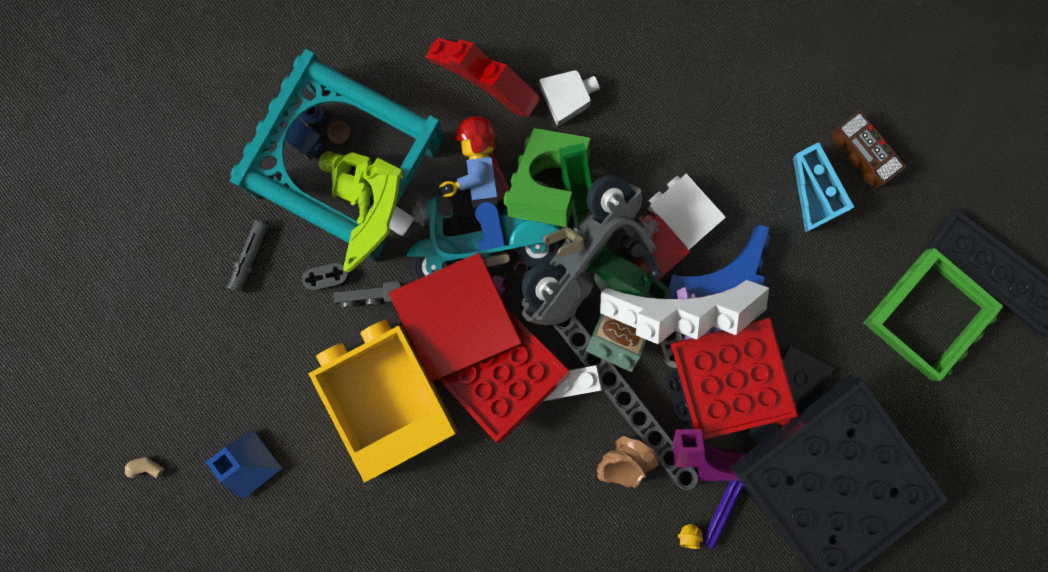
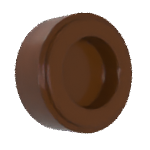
[327,120,352,146]

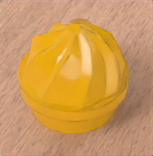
[678,524,703,549]

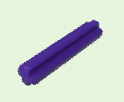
[702,480,744,549]

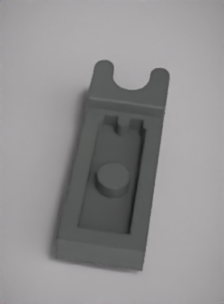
[333,281,403,308]

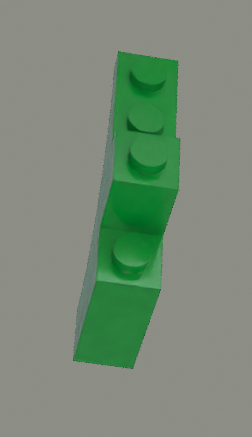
[559,143,608,272]

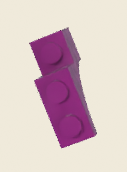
[673,429,745,482]

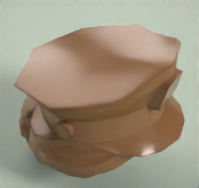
[597,436,659,488]

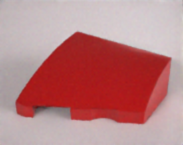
[633,215,690,280]

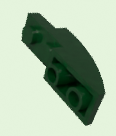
[594,251,671,299]

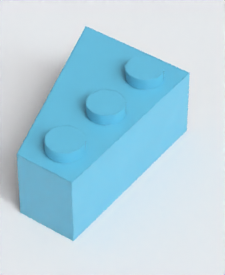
[793,142,854,232]

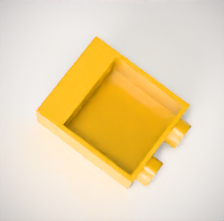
[308,319,459,483]

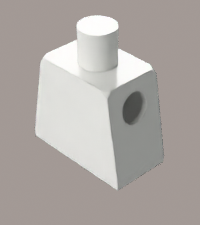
[539,70,600,127]

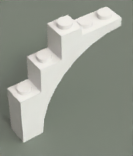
[600,280,769,344]

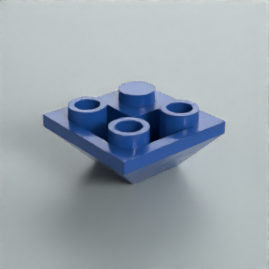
[205,429,283,499]

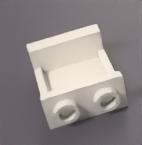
[648,174,726,250]

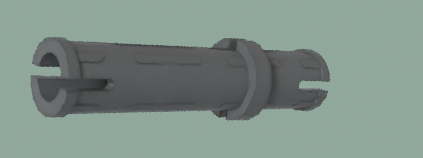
[226,220,269,293]

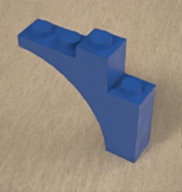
[666,225,770,299]

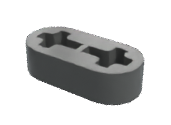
[302,263,349,291]

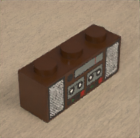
[830,110,906,189]

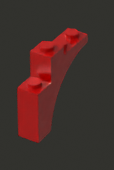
[426,38,541,118]

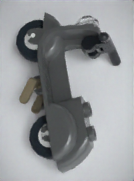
[522,175,661,325]

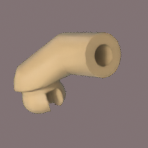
[125,457,164,479]

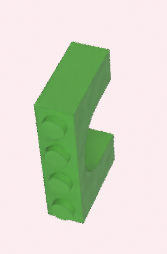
[504,128,590,227]

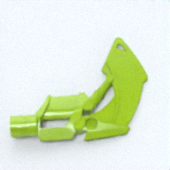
[319,151,403,272]

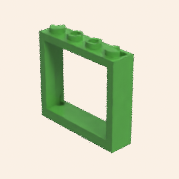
[863,248,1003,381]

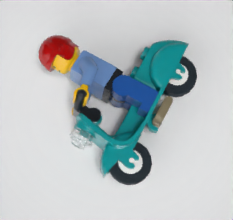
[407,116,569,279]

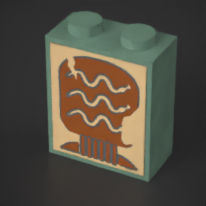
[586,314,646,372]

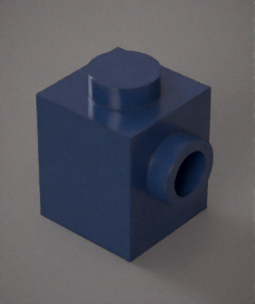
[285,119,325,160]

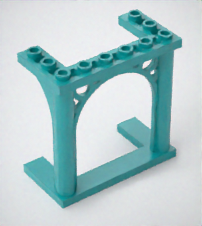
[229,49,445,262]

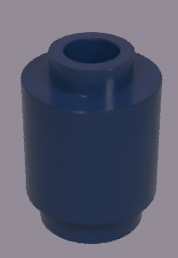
[300,99,328,129]

